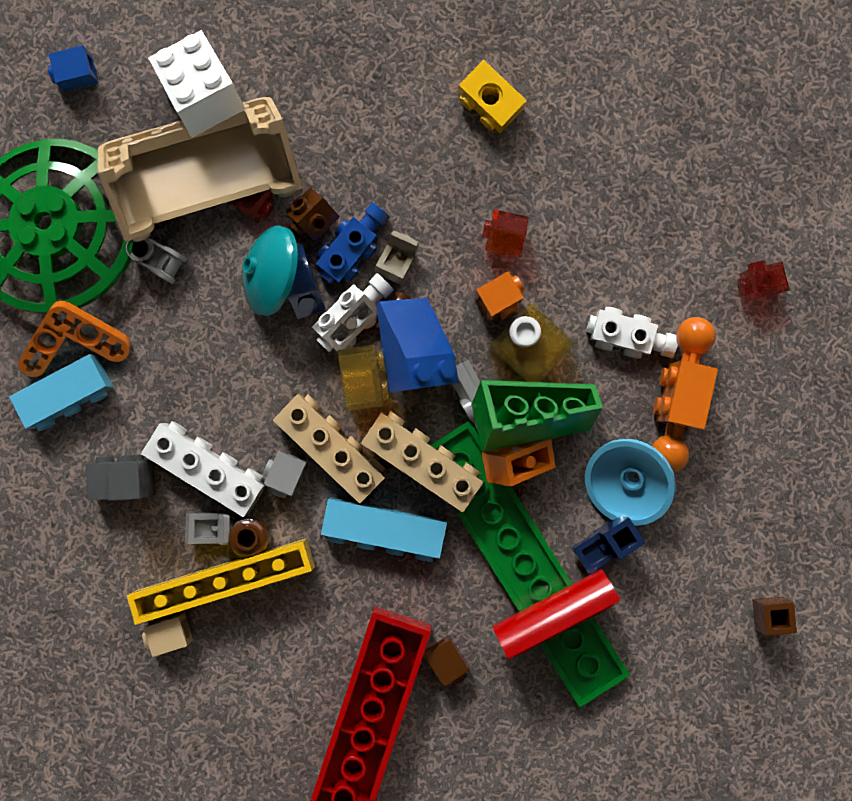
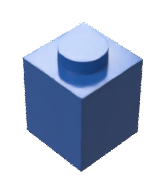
[48,45,99,91]

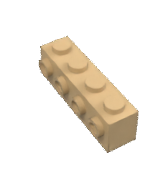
[273,394,386,504]
[361,411,483,512]

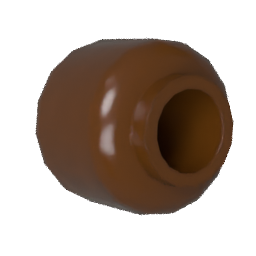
[229,519,271,558]

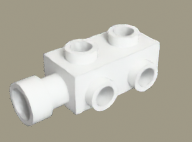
[312,273,394,354]
[586,307,678,359]

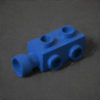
[316,202,390,284]

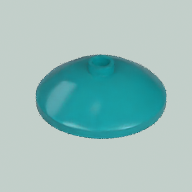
[242,226,298,316]

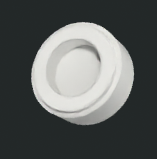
[509,316,541,348]

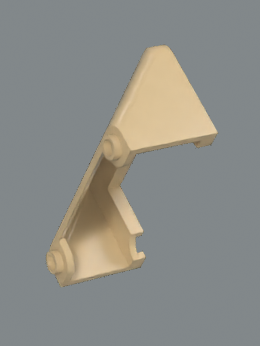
[98,97,303,242]

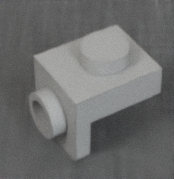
[185,513,233,545]

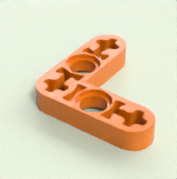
[18,301,131,377]

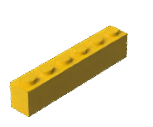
[126,538,316,625]

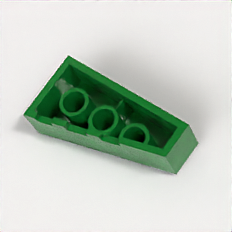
[471,380,603,452]

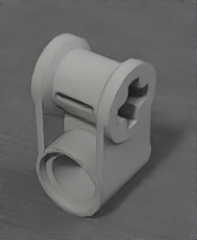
[126,238,188,284]

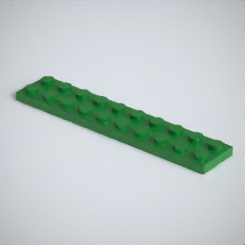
[431,420,631,707]

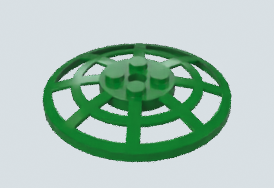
[0,139,137,314]

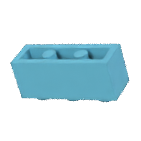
[9,354,114,431]

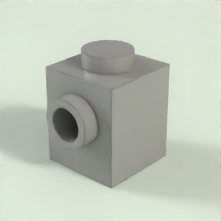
[263,450,309,498]

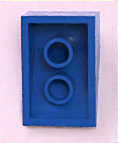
[376,298,458,393]

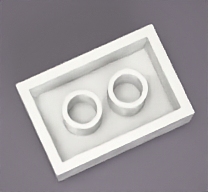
[148,30,246,138]

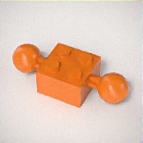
[652,317,718,473]

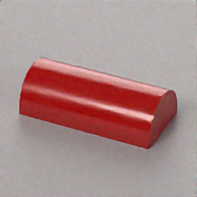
[492,569,621,660]

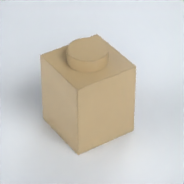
[142,612,193,657]

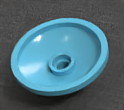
[585,439,676,526]

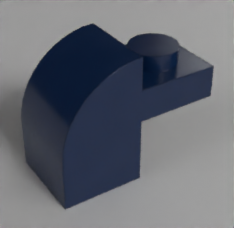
[288,244,326,319]
[571,516,645,575]

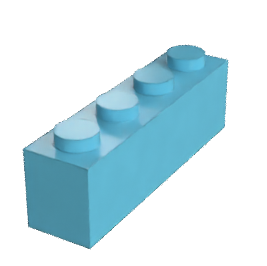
[321,497,447,562]

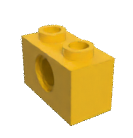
[458,59,527,134]

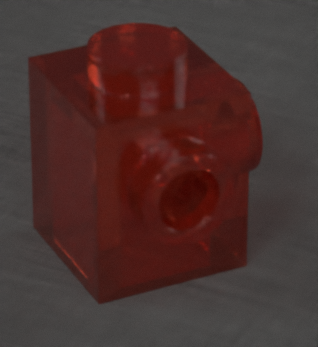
[482,209,529,258]
[737,260,790,302]

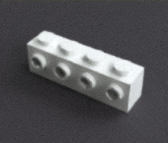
[141,421,266,517]

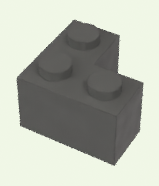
[86,454,156,501]

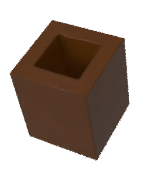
[752,597,797,636]
[424,634,470,687]

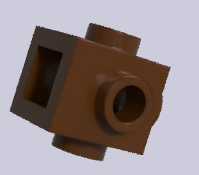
[285,188,340,242]

